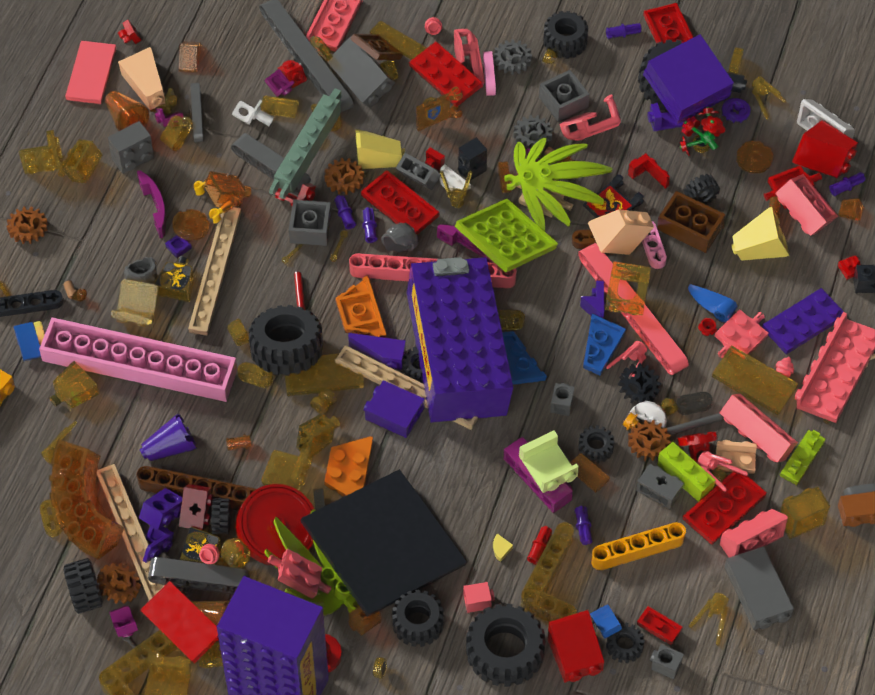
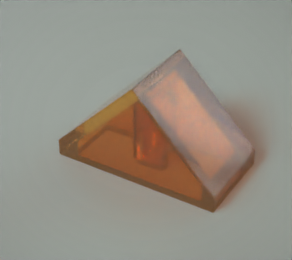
[179,41,201,72]

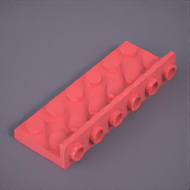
[795,312,875,423]

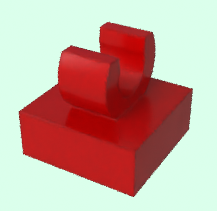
[118,20,142,44]
[425,147,445,171]
[838,255,861,280]

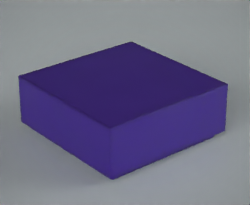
[165,234,192,258]

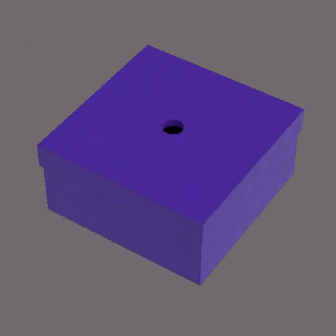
[643,34,734,124]

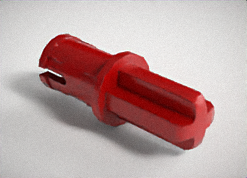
[527,526,552,565]

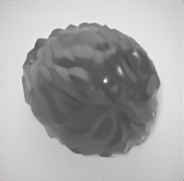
[381,223,419,253]
[124,257,157,288]

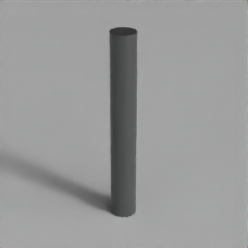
[667,413,722,435]

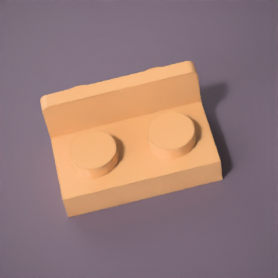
[715,440,757,474]

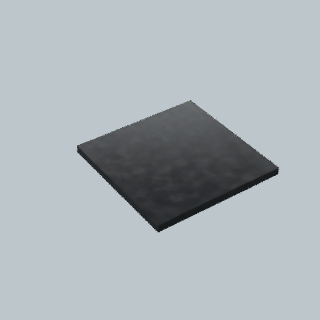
[300,469,467,617]

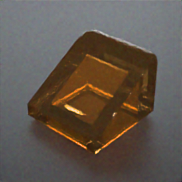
[838,199,864,221]

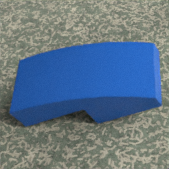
[13,322,41,362]
[590,604,622,639]

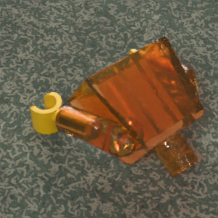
[194,171,251,223]

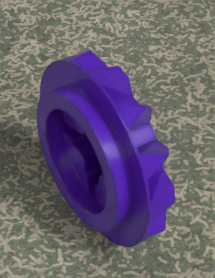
[722,98,751,124]

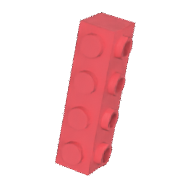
[720,394,798,462]

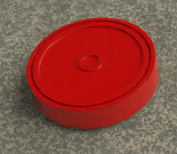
[236,484,314,566]

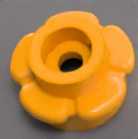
[622,412,639,430]

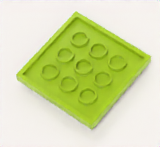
[455,199,558,273]

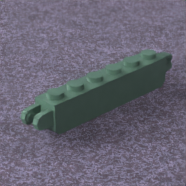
[269,88,342,199]

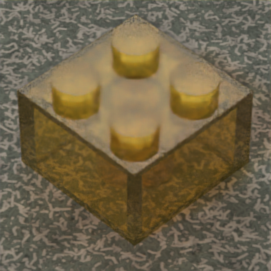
[780,487,830,539]

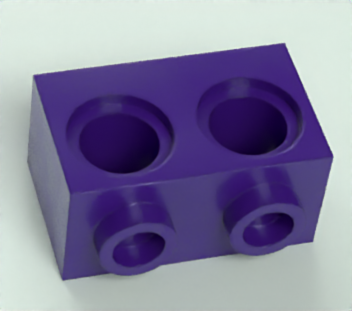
[139,488,182,530]

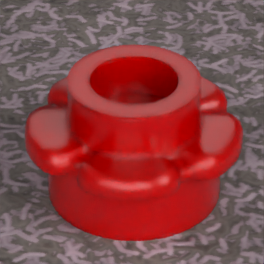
[698,318,717,336]

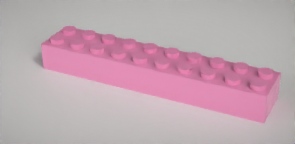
[39,318,237,402]

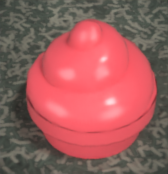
[425,17,442,35]
[775,357,794,378]
[199,544,220,564]

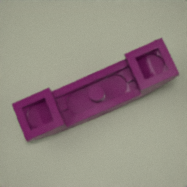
[137,170,166,238]
[437,225,494,263]

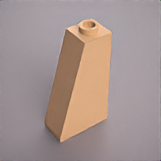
[118,47,166,110]

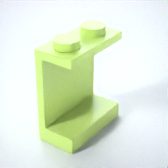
[519,430,578,493]

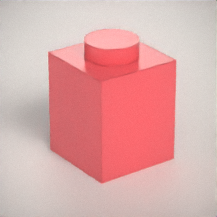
[463,582,495,613]

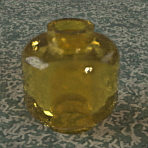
[220,538,251,568]

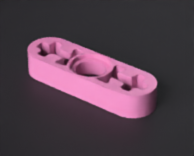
[483,51,496,96]
[642,221,667,269]

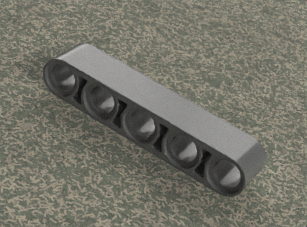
[231,133,311,194]
[148,557,249,594]

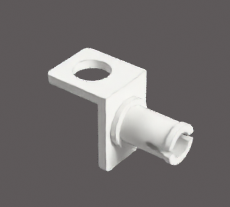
[232,100,274,127]

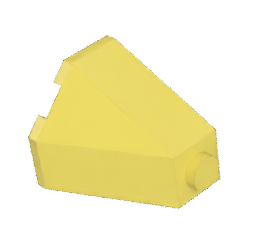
[355,129,405,169]
[731,207,789,260]

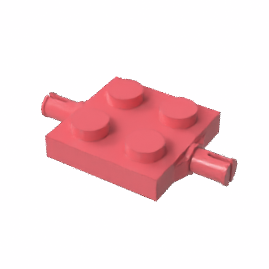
[714,309,769,360]
[267,549,332,599]

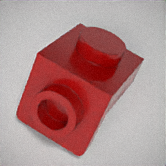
[277,60,307,88]

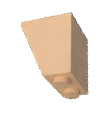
[588,210,654,255]

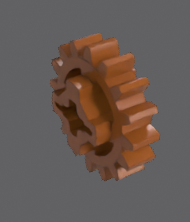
[324,158,364,195]
[7,206,48,244]
[628,420,671,461]
[96,563,141,604]

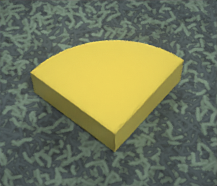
[34,321,45,345]
[493,534,513,562]

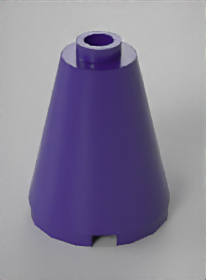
[140,414,197,461]

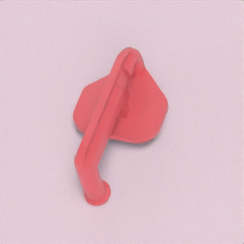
[454,29,485,85]
[560,94,621,141]

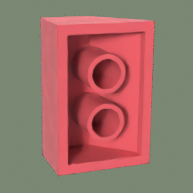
[775,174,838,236]
[720,509,788,558]

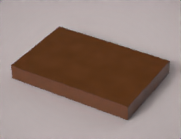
[351,34,403,60]

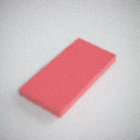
[306,0,363,52]
[65,41,116,104]

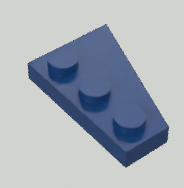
[583,314,626,376]
[502,331,547,385]

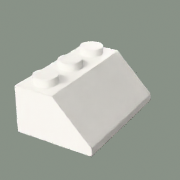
[797,99,855,139]

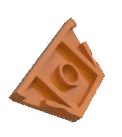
[336,275,386,338]
[324,436,373,497]

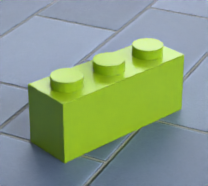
[657,442,716,502]

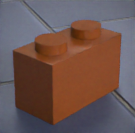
[838,491,875,527]

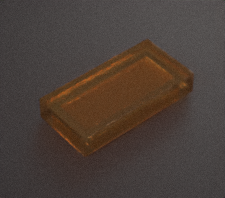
[570,453,610,493]

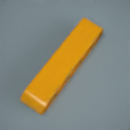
[591,522,686,570]

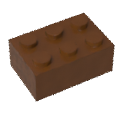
[657,191,726,253]

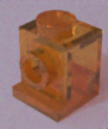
[348,607,381,636]

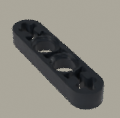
[0,290,63,317]

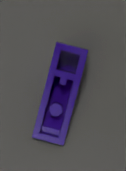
[348,333,406,370]

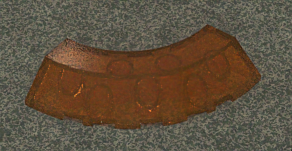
[49,439,125,559]

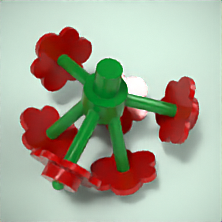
[680,107,726,156]

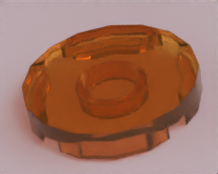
[736,141,773,174]
[172,209,210,241]

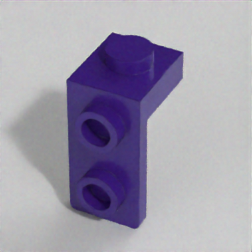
[647,103,685,131]
[143,525,174,563]

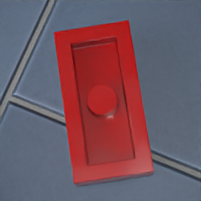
[637,606,683,646]

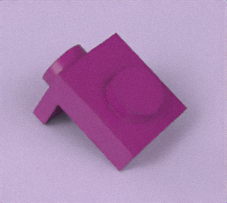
[264,69,295,97]
[154,107,185,127]
[109,605,138,637]

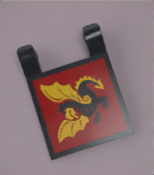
[583,174,644,218]

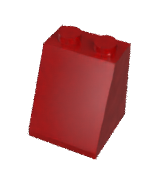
[792,120,858,178]
[547,610,604,683]

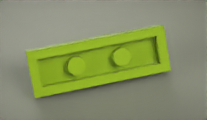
[780,430,826,485]

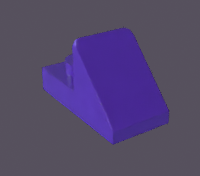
[580,281,604,318]

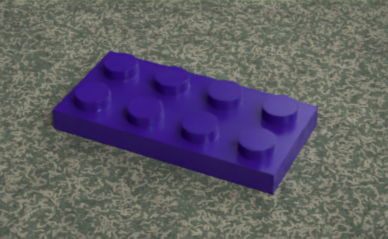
[762,288,844,355]

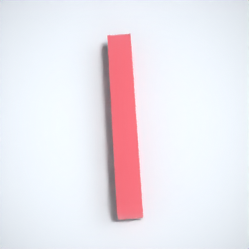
[578,243,689,375]
[349,253,517,288]

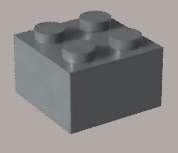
[539,70,590,122]
[108,121,154,174]
[289,200,331,246]

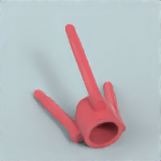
[606,341,647,377]
[698,451,748,491]

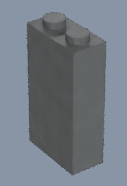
[327,36,395,108]
[724,546,794,630]

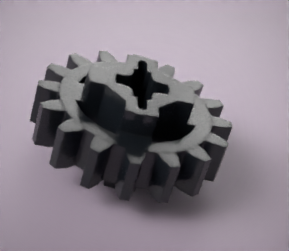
[618,363,661,404]

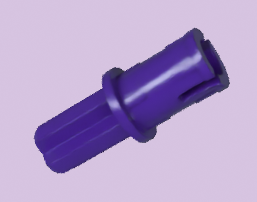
[606,23,642,39]
[829,172,866,196]
[334,195,356,230]
[362,207,377,243]
[575,506,592,545]

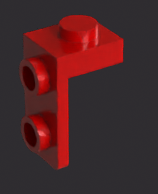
[628,153,670,189]
[275,183,316,206]

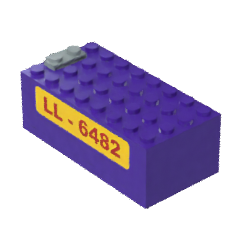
[407,257,513,423]
[217,576,329,695]

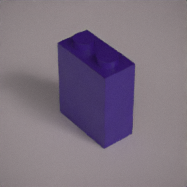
[364,380,425,438]

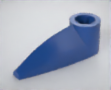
[688,284,738,323]

